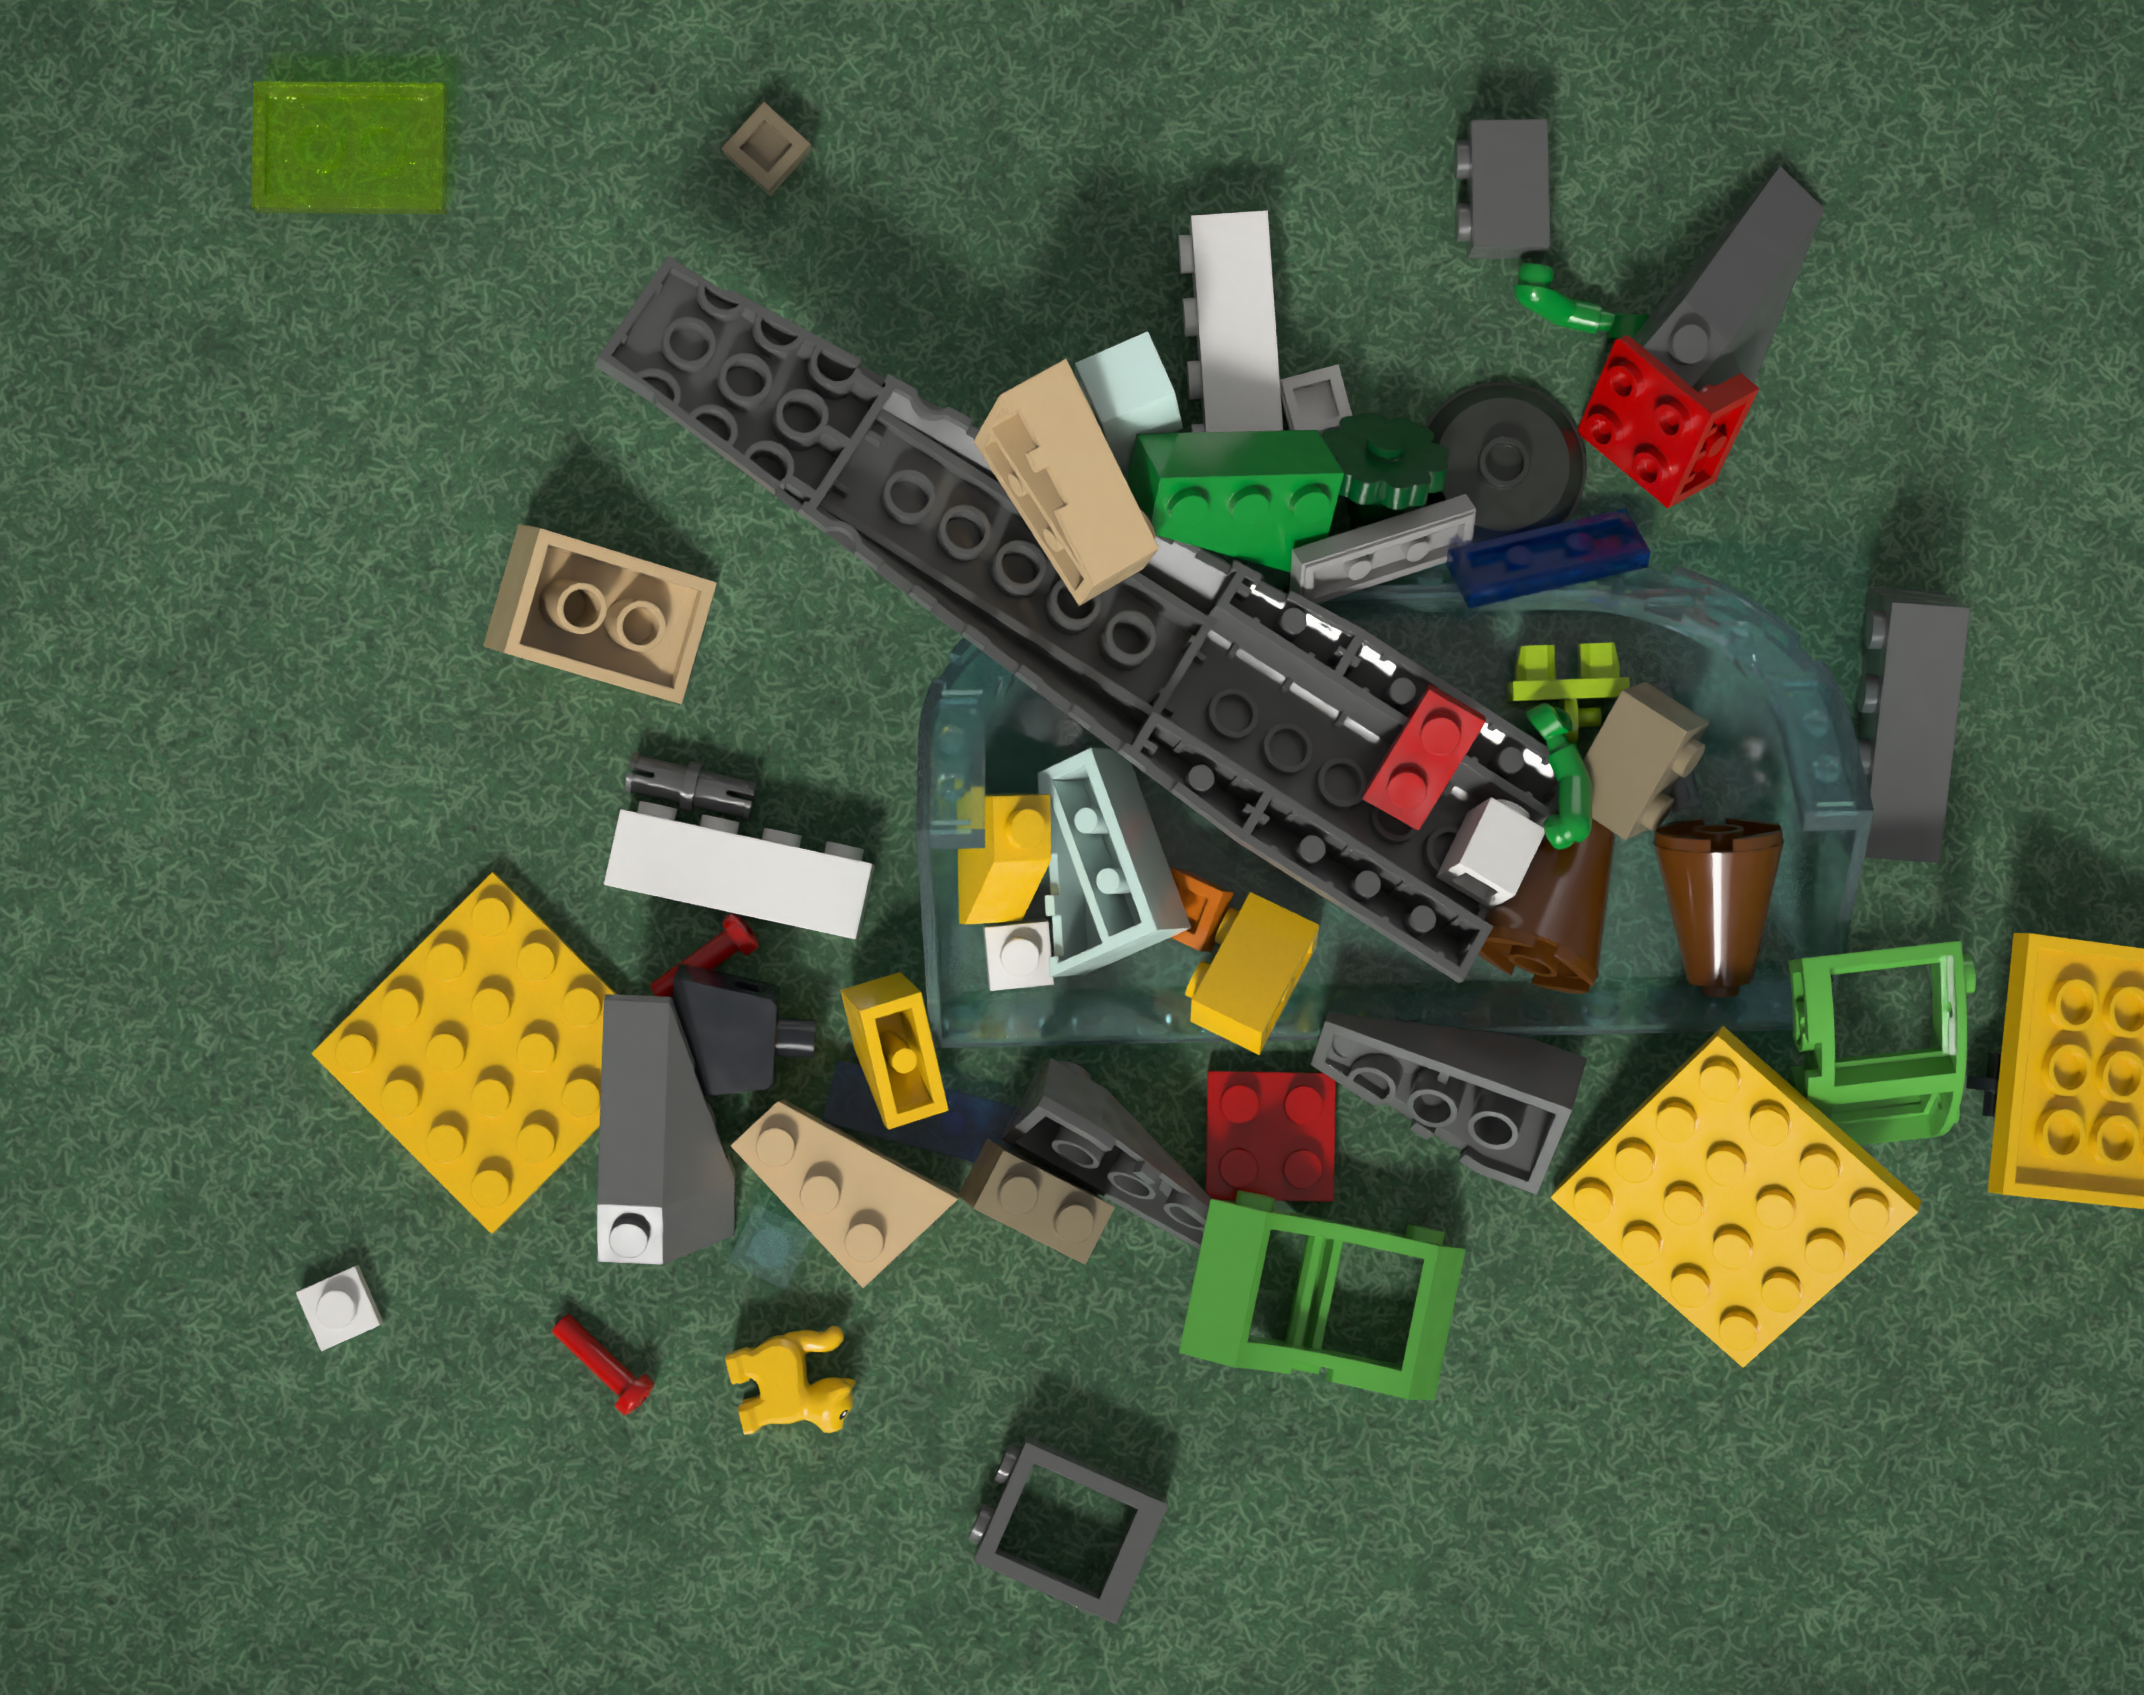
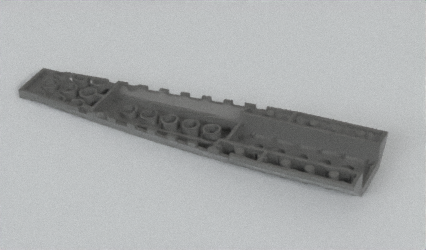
[595,256,1559,983]

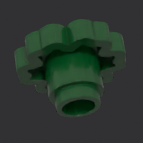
[1322,413,1449,526]

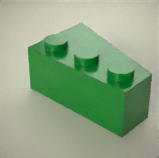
[1126,430,1344,573]

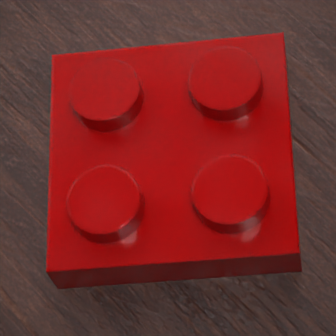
[1205,1071,1335,1202]

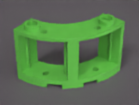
[1787,941,1976,1145]
[1179,1190,1466,1400]

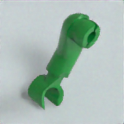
[1514,263,1649,341]
[1526,703,1593,850]

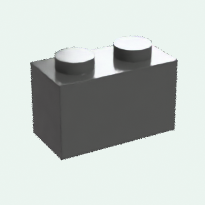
[1453,119,1550,259]

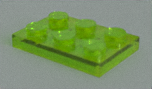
[251,81,448,214]

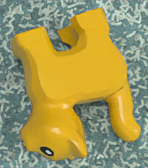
[725,1326,856,1435]

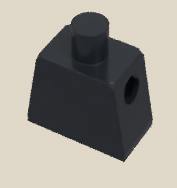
[673,964,816,1096]

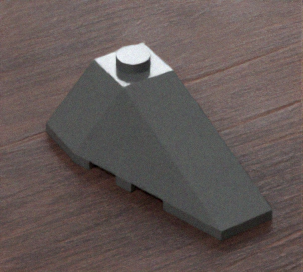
[1632,166,1824,392]
[597,994,736,1265]
[1311,1013,1587,1195]
[1000,1058,1211,1250]

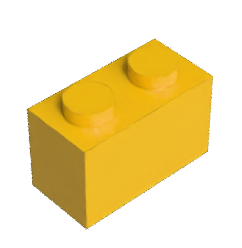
[1185,892,1320,1055]

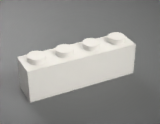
[1178,210,1283,432]
[604,801,875,940]

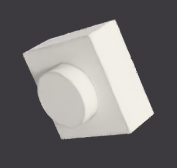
[983,918,1054,991]
[296,1265,384,1351]

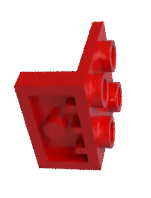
[1578,335,1759,508]

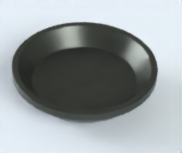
[1423,382,1587,554]

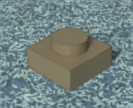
[721,102,813,196]

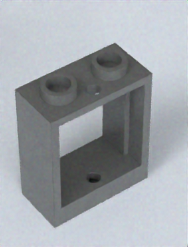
[968,1435,1168,1625]

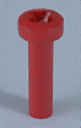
[650,913,759,999]
[551,1314,655,1415]

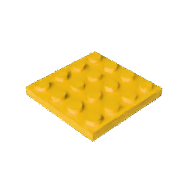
[311,872,618,1234]
[1987,933,2144,1209]
[1550,1026,1922,1367]

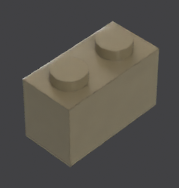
[1583,682,1710,840]
[958,1138,1115,1265]

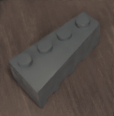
[1843,586,1971,863]

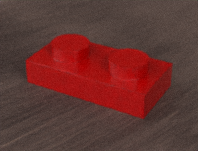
[1362,684,1486,831]

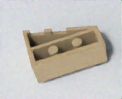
[973,359,1159,606]
[731,1099,960,1288]

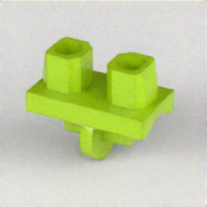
[1506,642,1630,745]

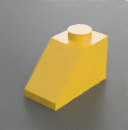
[956,793,1051,924]
[840,972,949,1130]

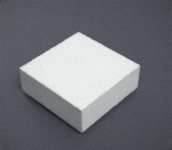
[1280,364,1352,436]

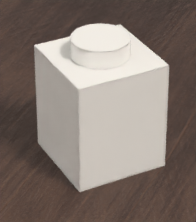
[1436,797,1545,909]

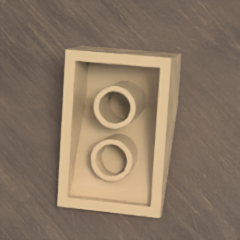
[483,524,717,704]

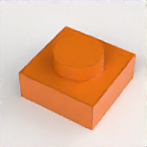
[1170,867,1234,952]

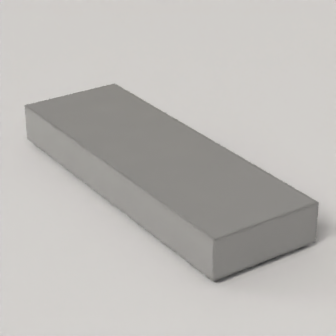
[1290,494,1476,604]

